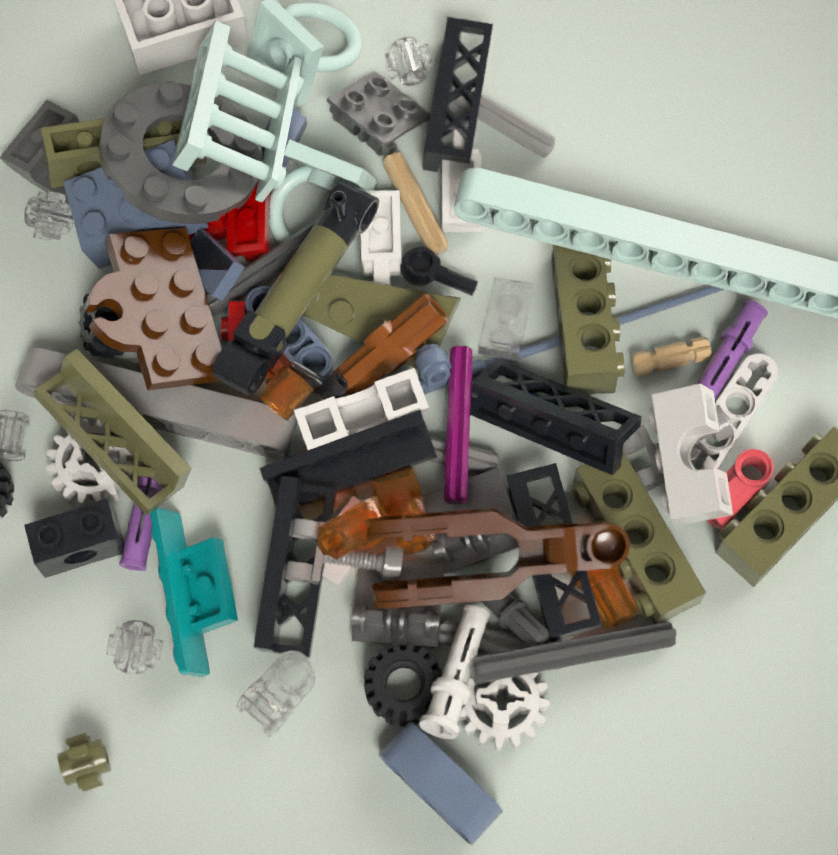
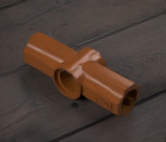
[333,293,450,395]

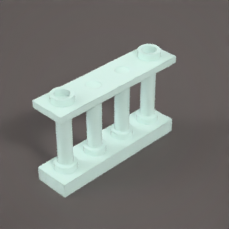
[172,21,304,202]

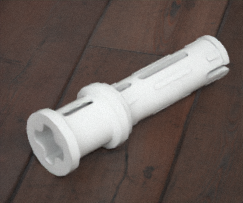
[419,605,490,739]

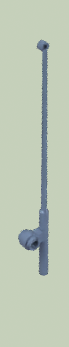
[415,286,725,394]

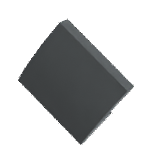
[0,100,80,205]

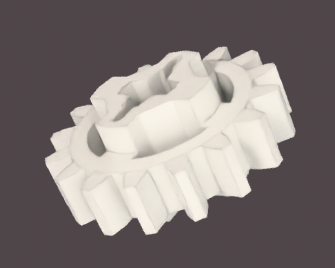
[46,417,132,507]
[458,672,550,751]

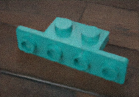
[150,507,238,677]

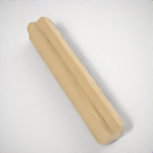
[383,152,448,256]

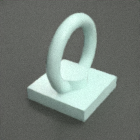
[247,0,362,107]
[269,140,378,244]

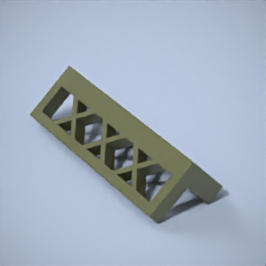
[33,349,192,516]

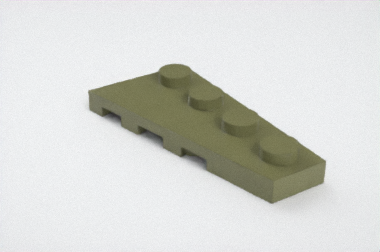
[303,273,461,370]

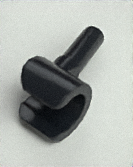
[289,360,348,400]

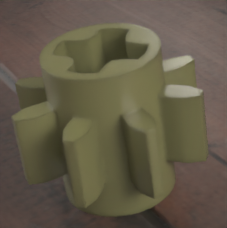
[57,732,111,792]

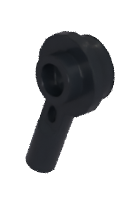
[400,247,478,296]

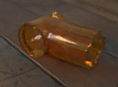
[259,365,314,421]
[371,466,436,555]
[316,495,389,560]
[569,565,639,630]

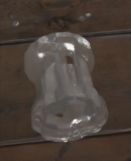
[0,410,30,461]

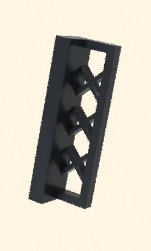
[422,17,493,172]
[470,359,642,476]
[259,410,437,507]
[507,463,602,643]
[253,476,337,658]

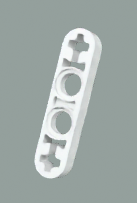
[691,354,778,470]

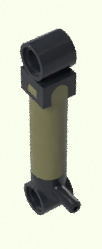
[212,180,379,397]

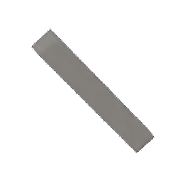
[15,347,298,459]

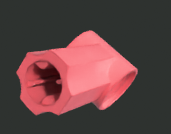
[706,449,774,530]

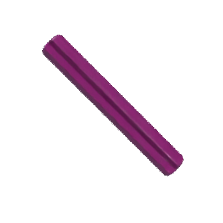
[444,346,473,505]

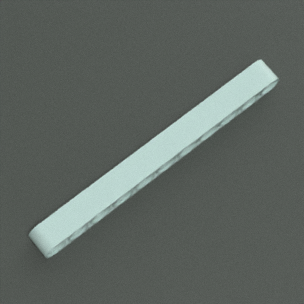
[454,168,838,319]

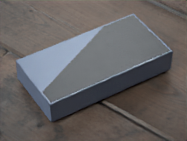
[190,228,245,301]

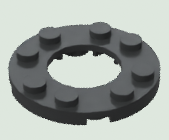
[99,81,263,224]

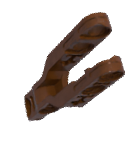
[366,508,630,609]

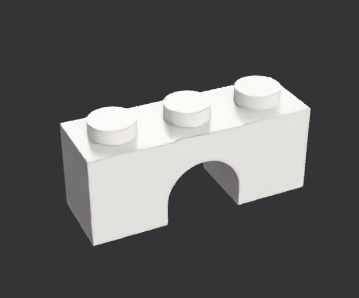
[294,368,429,450]
[649,384,733,524]

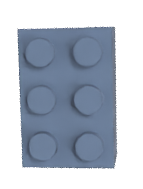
[63,140,209,269]

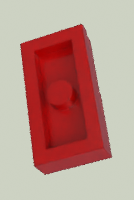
[226,179,270,262]

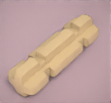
[631,337,712,376]

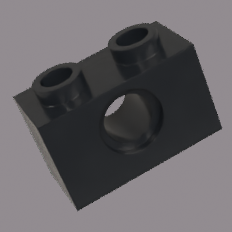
[24,499,124,578]

